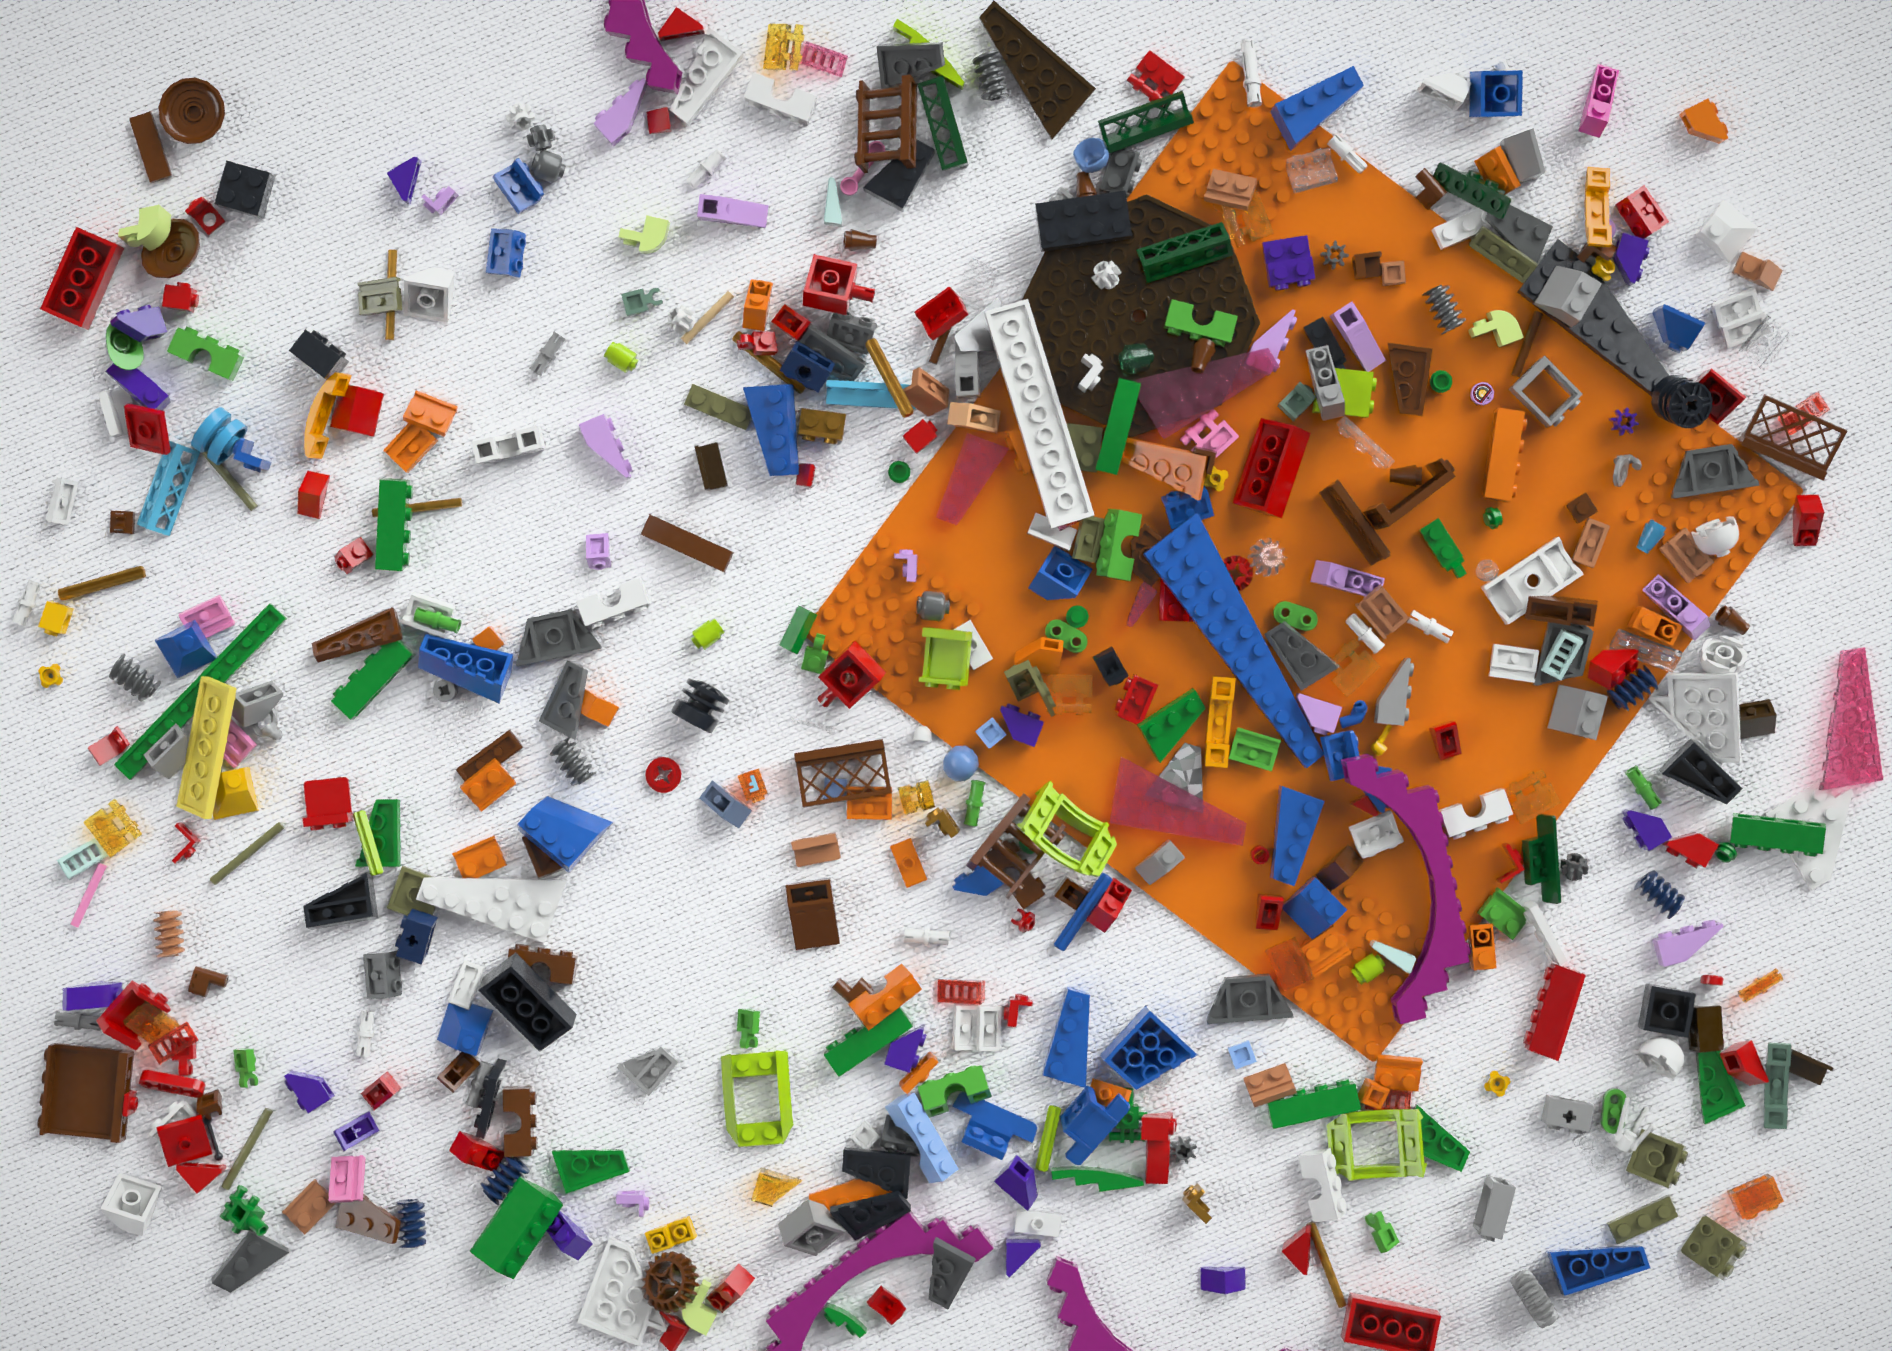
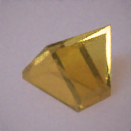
[751,1167,803,1207]

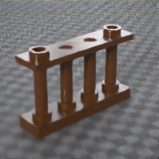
[854,75,917,173]
[966,793,1066,899]

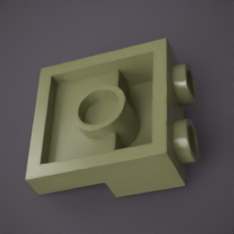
[1626,1129,1689,1188]

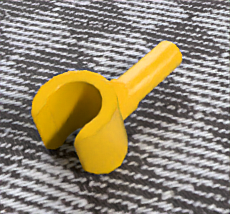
[1371,724,1392,756]

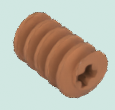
[153,910,185,958]

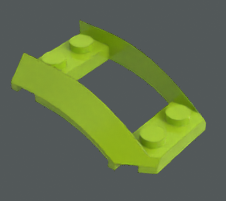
[1017,781,1117,877]
[721,1050,794,1148]
[1326,1109,1427,1181]

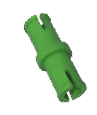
[414,607,462,634]
[1625,765,1662,810]
[963,780,986,826]

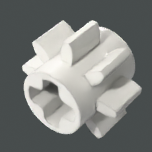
[505,102,535,131]
[1092,261,1121,289]
[667,305,695,334]

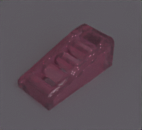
[797,41,848,77]
[1126,581,1157,628]

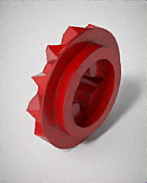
[1223,555,1253,591]
[645,757,682,793]

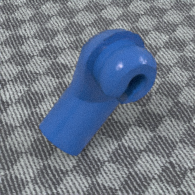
[1339,700,1368,728]

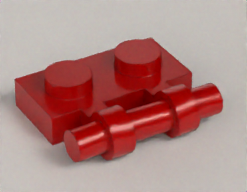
[1126,50,1185,106]

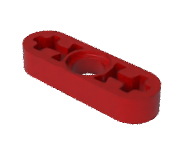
[139,1070,206,1098]

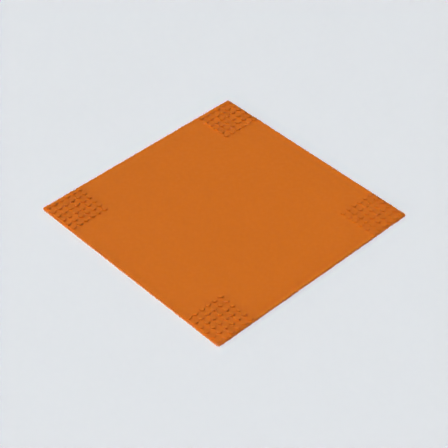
[806,61,1803,1062]

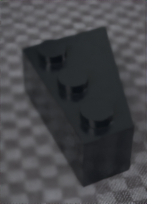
[863,139,935,212]
[1659,738,1743,805]
[303,872,379,930]

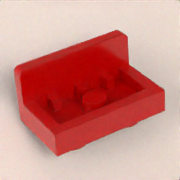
[914,287,969,341]
[1114,674,1159,724]

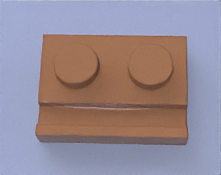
[1204,169,1257,211]
[1659,528,1714,583]
[1355,584,1410,639]
[1243,1063,1297,1108]
[282,1179,336,1235]

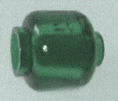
[1118,343,1154,374]

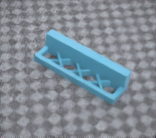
[826,380,916,410]
[137,441,200,536]

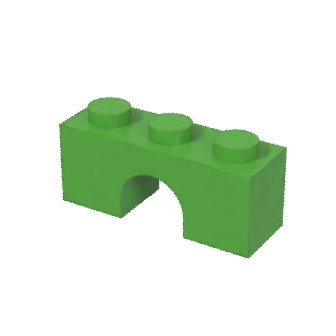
[1164,299,1238,347]
[167,326,244,381]
[1096,509,1142,581]
[917,1065,992,1118]

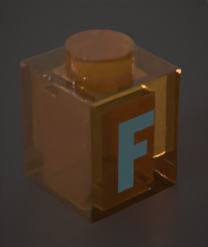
[738,767,769,803]

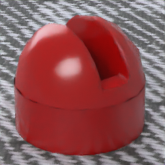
[1250,846,1270,865]

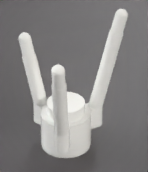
[1613,1097,1655,1153]

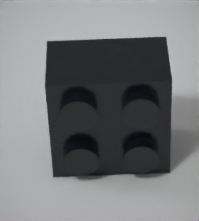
[214,160,275,220]
[288,329,349,380]
[1638,983,1696,1038]

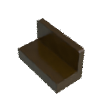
[694,442,728,491]
[1739,699,1777,739]
[1688,1005,1724,1053]
[1789,1049,1834,1086]

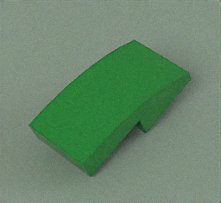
[824,1303,867,1338]

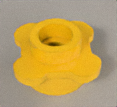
[1592,256,1615,281]
[1204,466,1229,491]
[38,664,63,688]
[1484,1070,1511,1097]

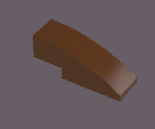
[1525,596,1598,627]

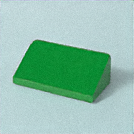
[779,605,817,655]

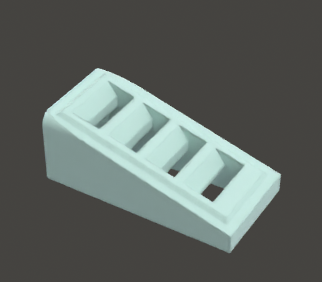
[824,177,842,227]
[1541,628,1583,680]
[57,837,108,881]
[1369,940,1416,974]

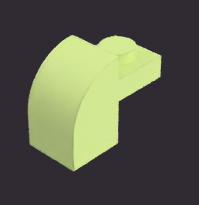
[118,204,171,251]
[618,215,670,254]
[1468,310,1524,348]
[682,1279,718,1336]

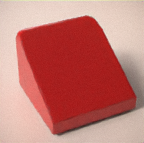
[646,107,672,134]
[795,463,816,488]
[1350,795,1378,817]

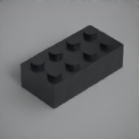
[1034,190,1132,252]
[478,953,577,1052]

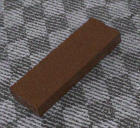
[129,111,173,183]
[455,729,524,782]

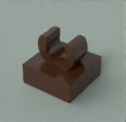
[110,510,135,534]
[196,1089,223,1119]

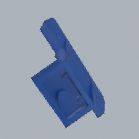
[1060,1085,1130,1165]
[952,1092,1037,1160]

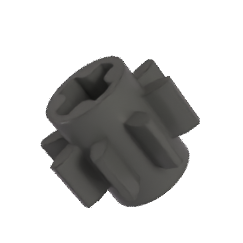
[526,124,555,151]
[1319,240,1349,270]
[1560,853,1589,881]
[1170,1135,1197,1164]

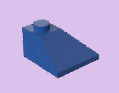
[1652,304,1705,353]
[1028,545,1092,600]
[155,620,217,679]
[437,1003,494,1056]

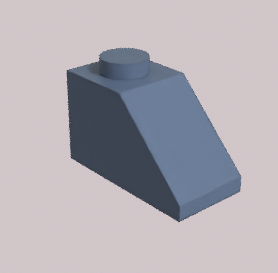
[699,780,752,828]

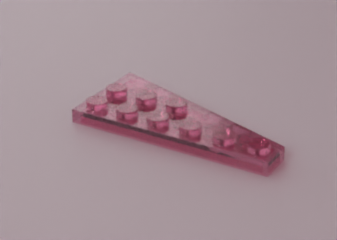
[1133,348,1280,439]
[1819,647,1883,790]
[1109,757,1247,846]

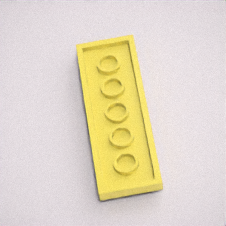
[176,676,237,819]

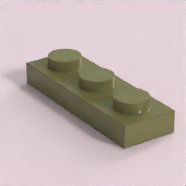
[1469,226,1537,284]
[684,384,752,431]
[1607,1195,1679,1244]

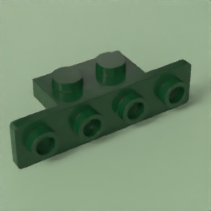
[1433,162,1512,219]
[1522,814,1562,904]

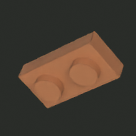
[1571,518,1610,568]

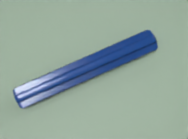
[1054,873,1113,951]

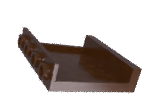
[1363,458,1456,530]
[37,1043,134,1143]

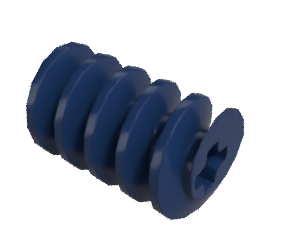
[1607,665,1659,711]
[1634,870,1685,919]
[480,1157,530,1205]
[396,1199,426,1248]

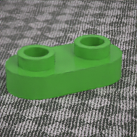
[1273,601,1318,631]
[1045,619,1088,653]
[1600,1088,1627,1134]

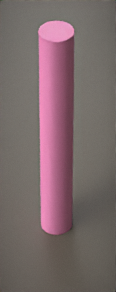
[70,863,107,927]

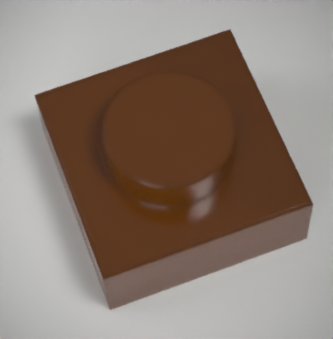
[1566,493,1598,524]

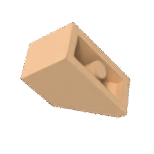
[947,402,1001,433]

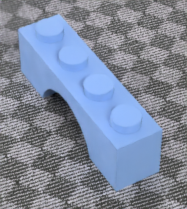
[885,1093,959,1183]

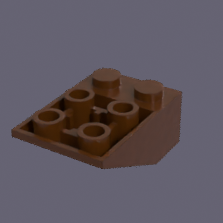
[785,877,840,950]

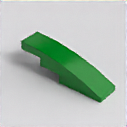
[1095,378,1141,475]
[1050,1166,1144,1192]

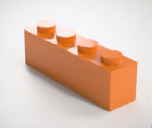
[1481,408,1527,502]

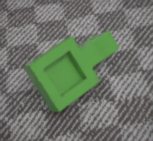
[801,633,829,674]
[737,1008,760,1049]
[233,1048,258,1088]
[1365,1211,1399,1253]

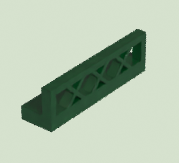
[917,76,968,171]
[1097,91,1194,153]
[1136,222,1233,283]

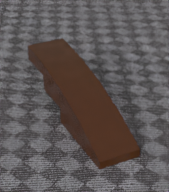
[640,514,734,573]

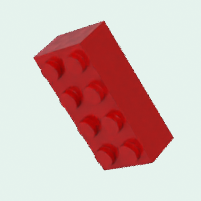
[40,227,124,330]
[1341,1292,1441,1351]

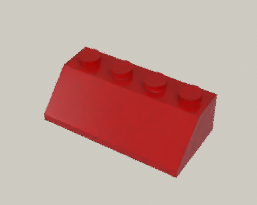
[1233,418,1311,519]
[1523,962,1586,1061]

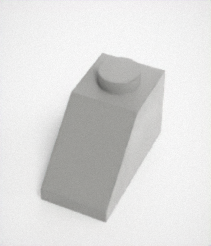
[232,680,284,728]
[144,724,187,779]
[1135,839,1185,885]

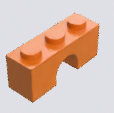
[848,963,922,1031]

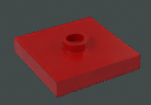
[124,403,171,455]
[156,1114,212,1167]

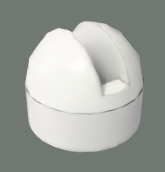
[913,725,932,741]

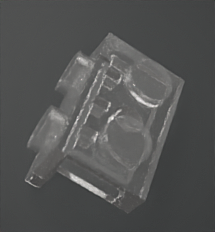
[1286,148,1338,193]

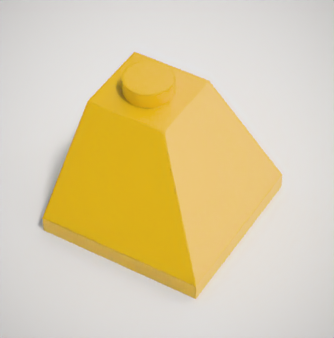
[213,767,259,820]

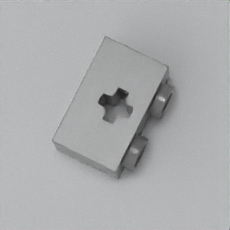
[1541,1094,1594,1134]

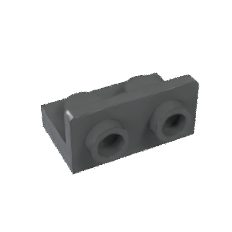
[1099,149,1142,194]
[827,311,877,355]
[363,951,402,999]
[880,1114,920,1157]

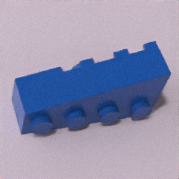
[1270,66,1364,151]
[743,384,799,476]
[418,634,513,704]
[1270,785,1325,886]
[1042,986,1090,1088]
[1546,1245,1651,1296]

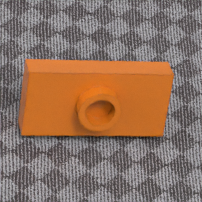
[890,838,928,888]
[899,1052,939,1094]
[1090,1078,1132,1106]

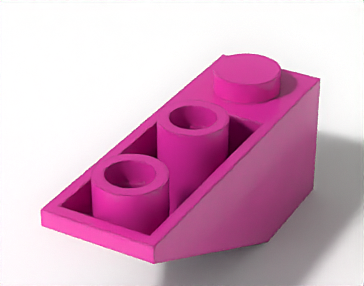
[1578,64,1619,138]

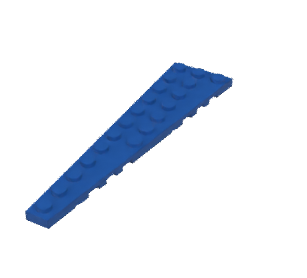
[1143,513,1324,768]

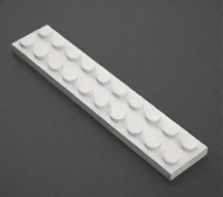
[984,299,1094,529]

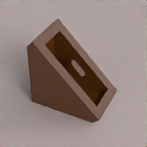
[1315,845,1363,892]
[1053,876,1088,910]
[437,1052,480,1093]

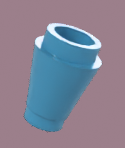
[1636,519,1666,554]

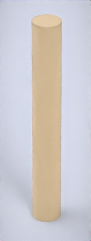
[681,291,734,344]

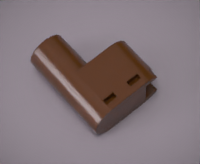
[1415,168,1447,210]
[188,966,229,998]
[832,977,874,1003]

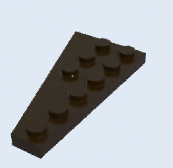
[979,0,1096,141]

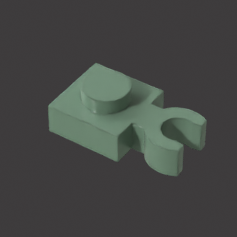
[621,288,663,317]

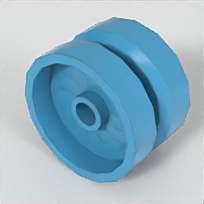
[191,407,248,465]

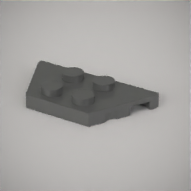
[1671,444,1759,499]
[516,609,602,667]
[1533,622,1593,686]
[1206,974,1294,1025]

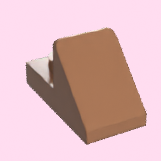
[1732,252,1783,291]

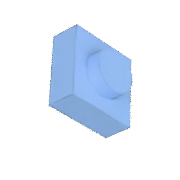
[975,717,1007,749]
[823,778,847,802]
[1227,1040,1257,1069]

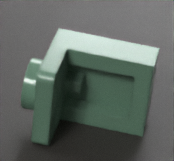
[1277,382,1316,422]

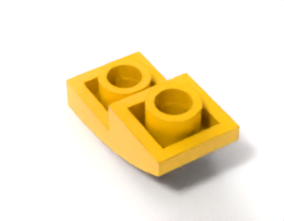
[644,1216,697,1254]

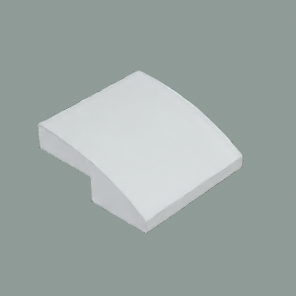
[1711,287,1770,349]
[952,1005,1002,1051]

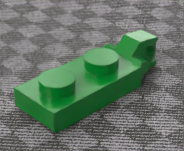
[1419,518,1467,579]

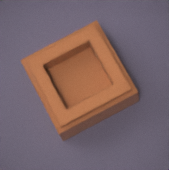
[1381,261,1406,286]

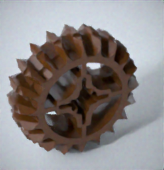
[641,1251,700,1313]

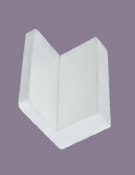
[97,388,134,438]
[1027,513,1077,551]

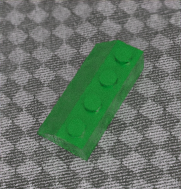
[470,1176,563,1280]

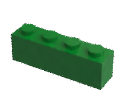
[375,478,413,571]
[331,640,416,720]
[1730,813,1826,857]
[824,1006,913,1077]
[1266,1078,1361,1129]

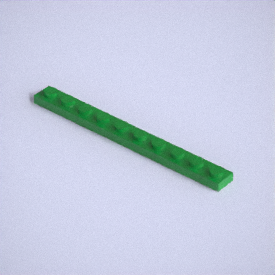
[114,603,287,780]

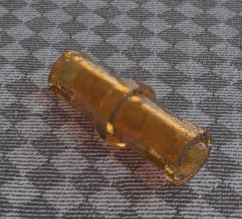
[1737,968,1784,1004]

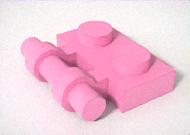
[1180,409,1239,457]

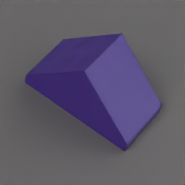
[386,157,422,205]
[333,1111,380,1152]
[1006,1239,1041,1278]
[1200,1266,1246,1294]

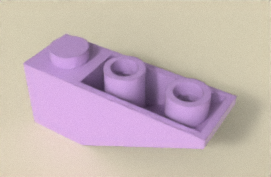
[593,78,647,147]
[697,194,769,228]
[1330,302,1386,372]
[1244,309,1297,376]
[578,414,633,479]
[1310,560,1385,596]
[1643,574,1711,641]
[1652,919,1723,967]

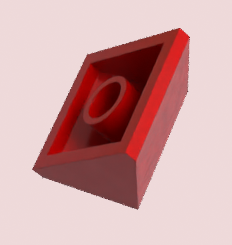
[1696,368,1746,425]
[330,385,384,437]

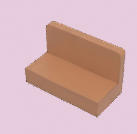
[903,367,950,417]
[791,832,841,867]

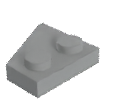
[616,1047,679,1096]

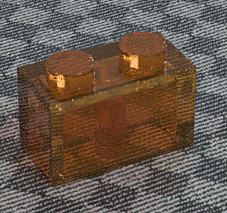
[1727,1173,1784,1220]

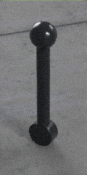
[203,1117,223,1161]

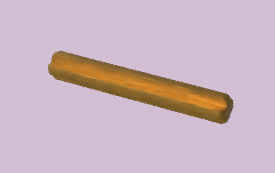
[732,331,806,394]
[866,338,913,418]
[58,566,146,600]

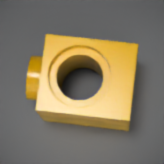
[38,601,74,637]

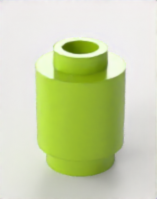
[604,342,639,373]
[690,618,725,650]
[1351,953,1385,985]

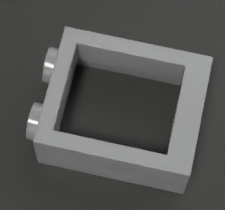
[1508,356,1582,428]
[1473,1174,1516,1242]

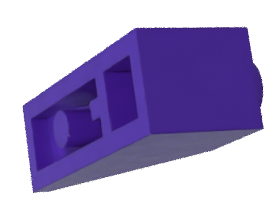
[105,363,171,411]
[62,981,123,1011]

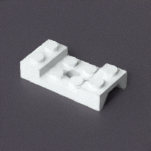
[1481,537,1584,625]

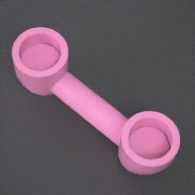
[840,141,885,196]

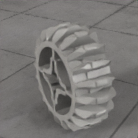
[1510,1268,1558,1328]

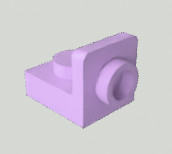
[421,186,459,215]
[586,533,611,570]
[894,550,918,582]
[616,1190,649,1217]

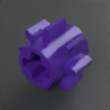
[1609,408,1639,436]

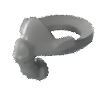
[1613,454,1642,487]
[251,710,282,740]

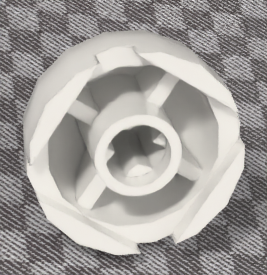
[1691,516,1739,557]
[1700,636,1748,675]
[1637,1036,1684,1079]

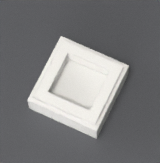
[849,1120,881,1149]

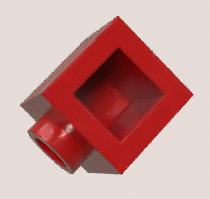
[162,282,199,313]
[902,419,938,454]

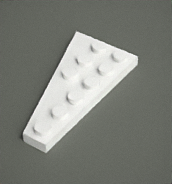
[416,877,567,943]

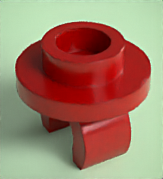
[1011,908,1036,933]

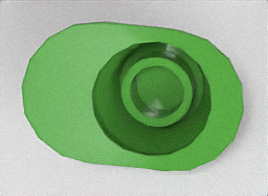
[105,323,144,370]

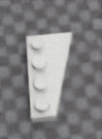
[670,27,745,126]

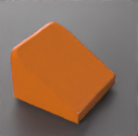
[471,626,505,650]
[1358,1078,1390,1110]

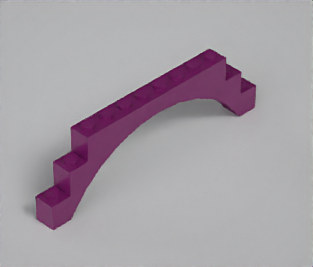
[604,0,683,94]
[1341,754,1471,1024]
[766,1211,994,1351]
[1046,1255,1292,1351]

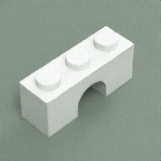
[744,72,818,126]
[471,426,546,465]
[576,578,650,629]
[1438,788,1513,839]
[1298,1148,1346,1223]

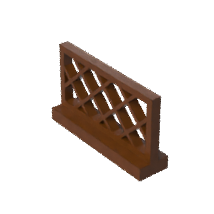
[1739,394,1848,481]
[1319,479,1391,566]
[794,739,892,808]

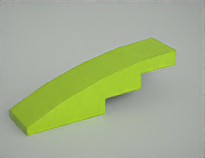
[893,19,965,90]

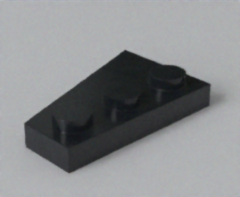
[474,1058,507,1139]
[842,1147,911,1199]
[830,1191,911,1241]

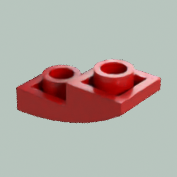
[1145,1139,1170,1184]

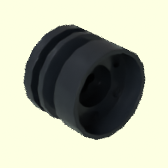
[1651,375,1713,428]
[671,678,730,734]

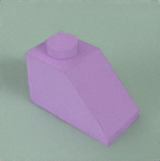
[1295,693,1342,736]

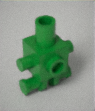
[1108,1087,1147,1143]
[220,1185,269,1236]

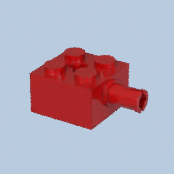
[802,254,876,315]
[817,641,886,709]

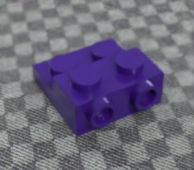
[1262,235,1315,291]

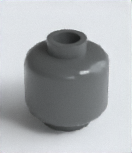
[531,150,566,183]
[916,591,950,621]

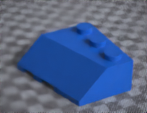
[517,796,613,873]
[1100,1006,1198,1090]

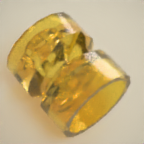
[898,780,935,815]

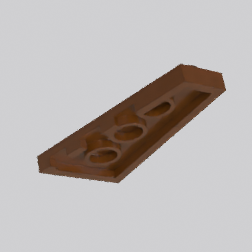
[311,607,403,663]

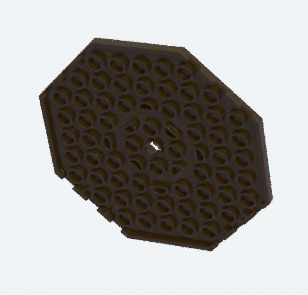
[1022,194,1260,437]

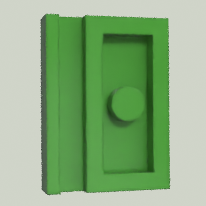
[1228,727,1281,771]
[1477,887,1526,940]

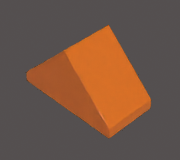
[581,689,619,727]

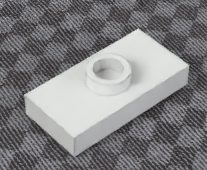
[954,620,993,670]
[447,960,486,1010]
[1014,1209,1062,1237]

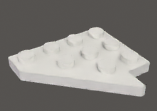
[1649,672,1741,763]
[1764,779,1853,890]
[577,1237,667,1346]

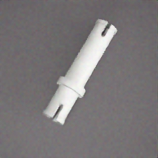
[1240,39,1262,108]

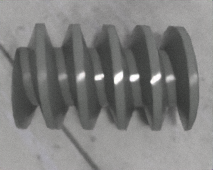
[972,50,1009,101]
[1422,285,1466,335]
[109,654,161,702]
[549,737,597,786]

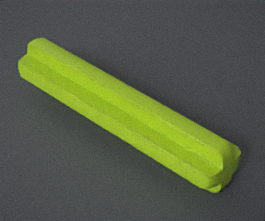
[353,810,383,876]
[1035,1105,1061,1172]

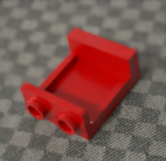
[96,980,171,1051]

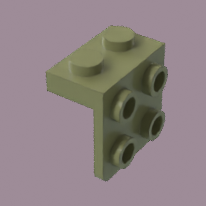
[1004,660,1056,717]
[1681,1216,1748,1280]

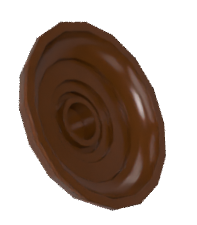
[158,77,225,144]
[141,219,200,278]

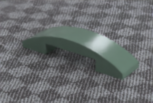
[1763,1042,1791,1129]

